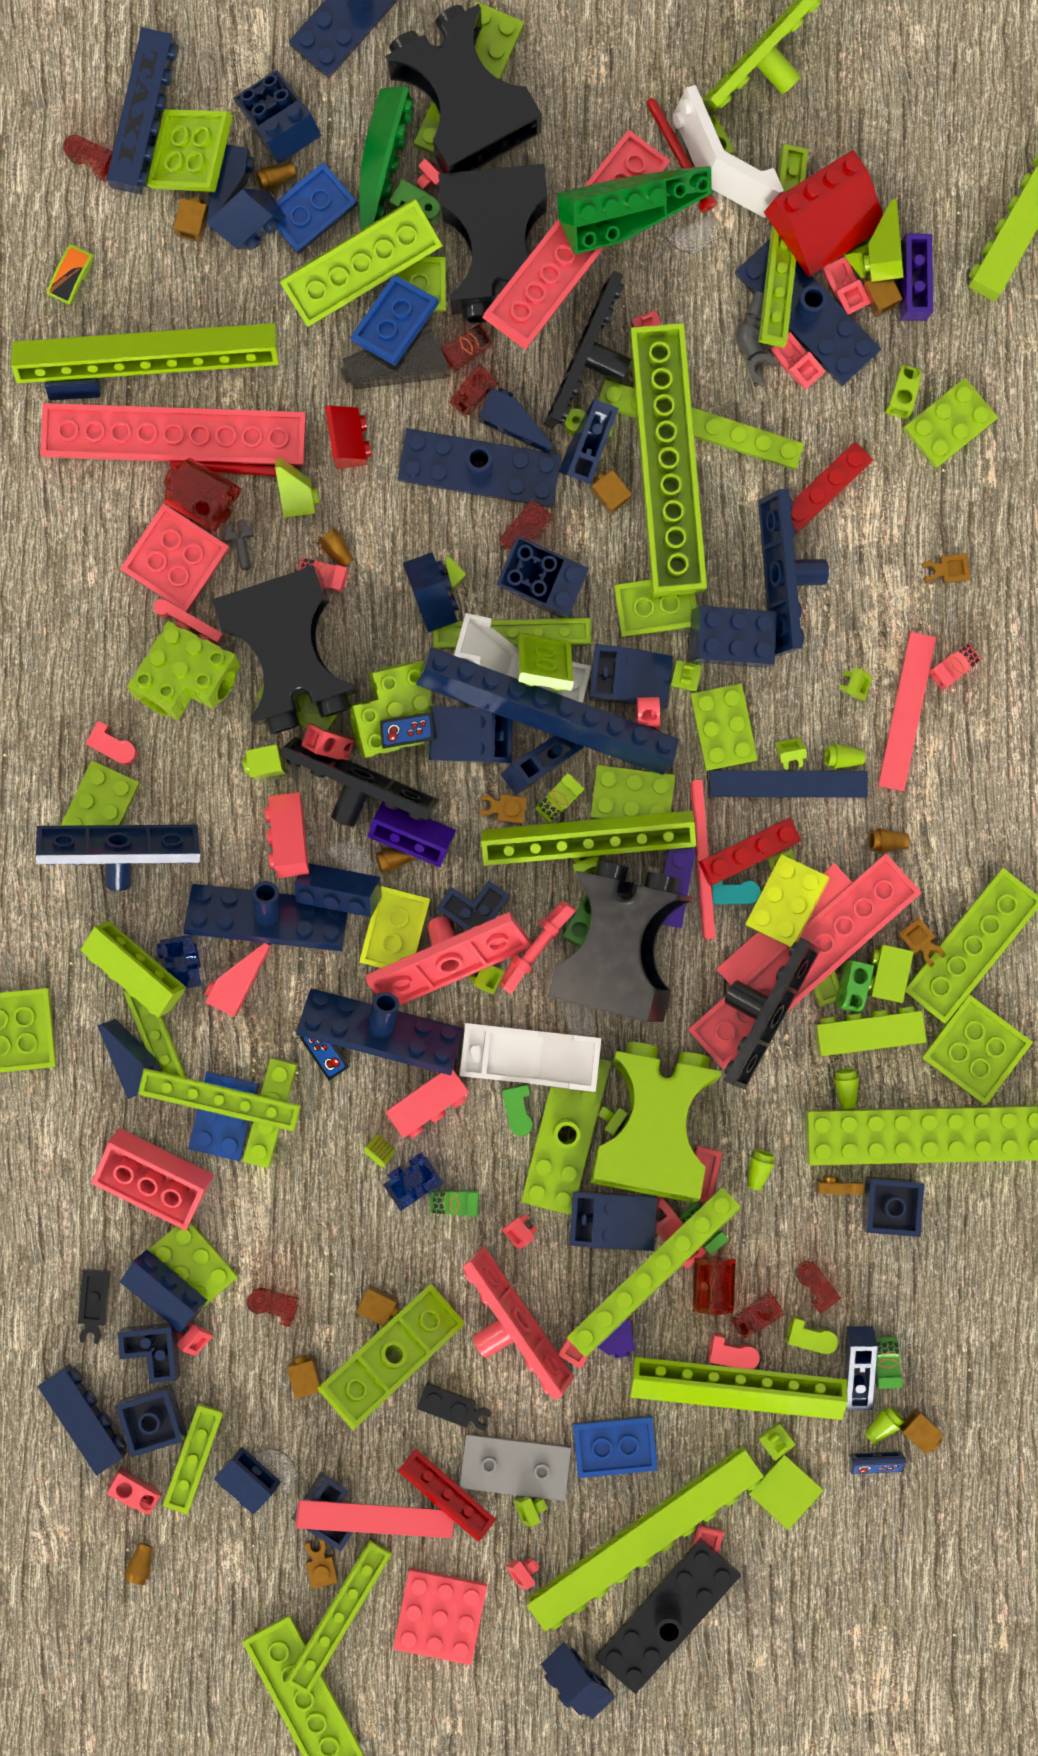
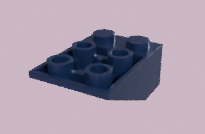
[233,70,322,164]
[496,535,589,618]
[589,644,673,708]
[429,706,513,764]
[569,1190,658,1251]

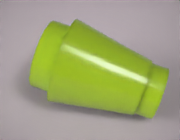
[824,743,865,769]
[833,1069,860,1109]
[747,1149,775,1191]
[864,1406,904,1445]

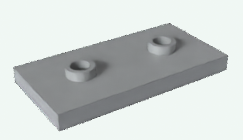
[460,1433,571,1501]

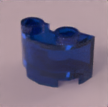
[157,935,202,989]
[383,1152,444,1211]

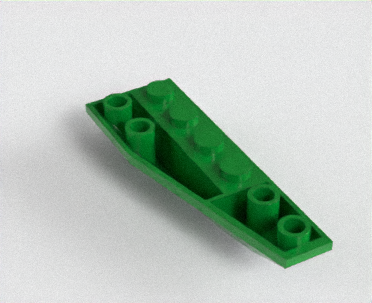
[359,86,415,230]
[557,166,712,254]

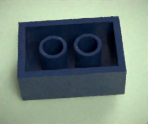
[689,606,777,668]

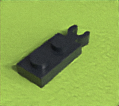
[78,1269,111,1344]
[417,1382,492,1430]

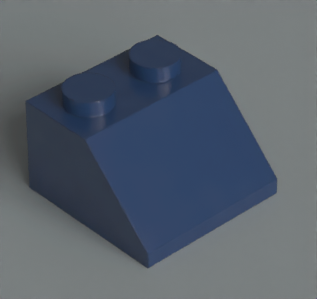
[207,188,286,250]

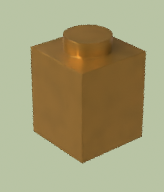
[173,197,209,243]
[863,275,903,317]
[591,470,632,515]
[356,1285,399,1326]
[287,1354,322,1399]
[900,1408,944,1454]

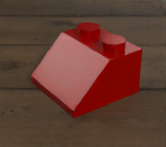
[325,405,371,469]

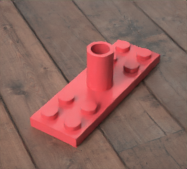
[365,912,532,1006]
[462,1246,574,1401]

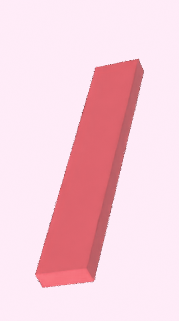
[877,632,936,792]
[690,780,715,939]
[716,863,852,985]
[295,1499,454,1538]

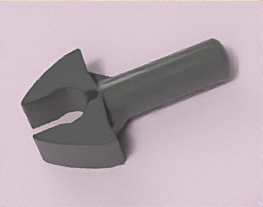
[225,519,254,570]

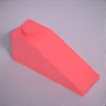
[204,943,272,1017]

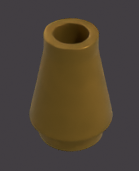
[255,161,296,192]
[318,528,354,567]
[868,828,910,854]
[375,847,416,873]
[124,1543,154,1585]

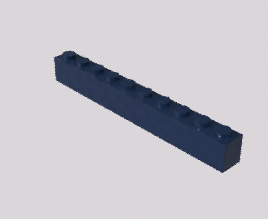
[416,647,679,775]

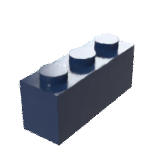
[294,863,382,917]
[120,1250,207,1333]

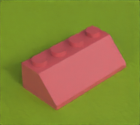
[91,1128,214,1231]

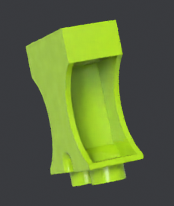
[590,1042,722,1203]

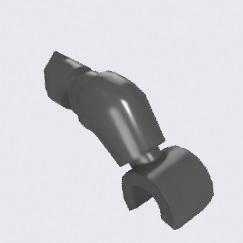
[736,291,777,387]

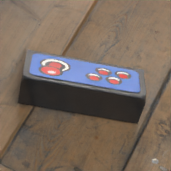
[380,711,438,749]
[299,1036,351,1081]

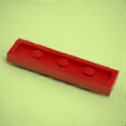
[791,441,873,534]
[698,817,801,886]
[398,1449,496,1542]

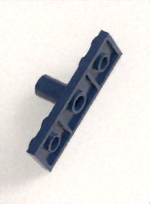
[289,0,398,79]
[735,239,881,387]
[398,428,562,508]
[758,489,829,656]
[36,825,200,891]
[183,881,348,952]
[296,988,464,1076]

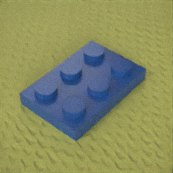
[276,162,358,254]
[350,275,439,366]
[188,1071,259,1161]
[573,1415,658,1478]

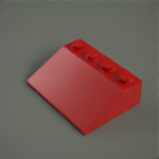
[764,150,883,277]

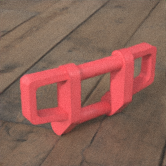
[498,901,576,995]

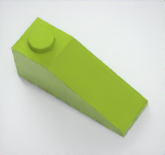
[864,199,903,282]

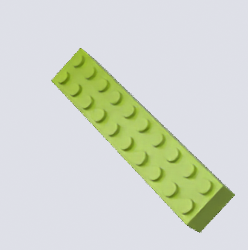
[629,323,707,597]
[804,1105,1038,1165]

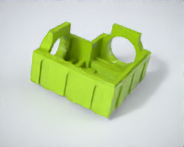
[126,621,241,720]
[349,660,434,758]

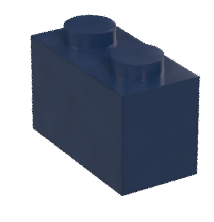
[214,1446,281,1515]

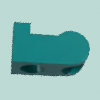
[711,880,761,904]

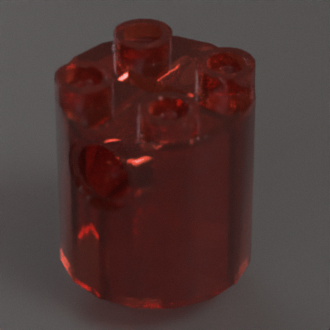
[163,458,242,532]

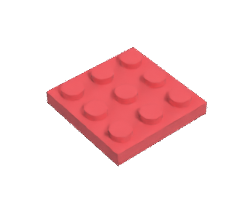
[120,503,230,613]
[393,1568,487,1665]

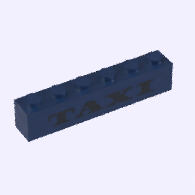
[106,27,179,195]

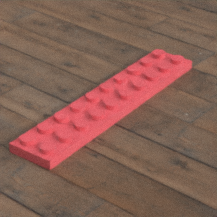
[482,129,670,350]
[40,403,306,466]
[688,853,922,1069]

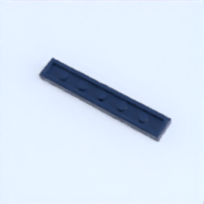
[709,770,868,798]

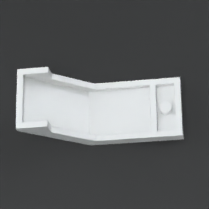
[673,85,784,218]
[454,613,592,703]
[459,1023,601,1092]

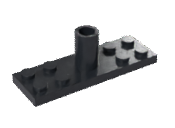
[543,271,631,429]
[280,737,439,827]
[724,938,821,1089]
[595,1538,741,1695]

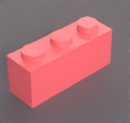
[264,792,310,878]
[385,1068,469,1139]

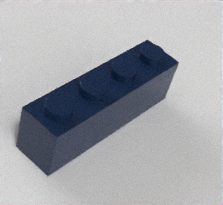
[37,1364,127,1476]

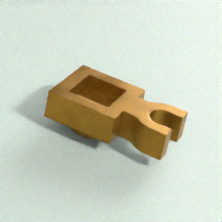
[922,553,971,584]
[479,794,527,824]
[899,918,946,967]
[816,1176,864,1195]
[305,1539,338,1589]

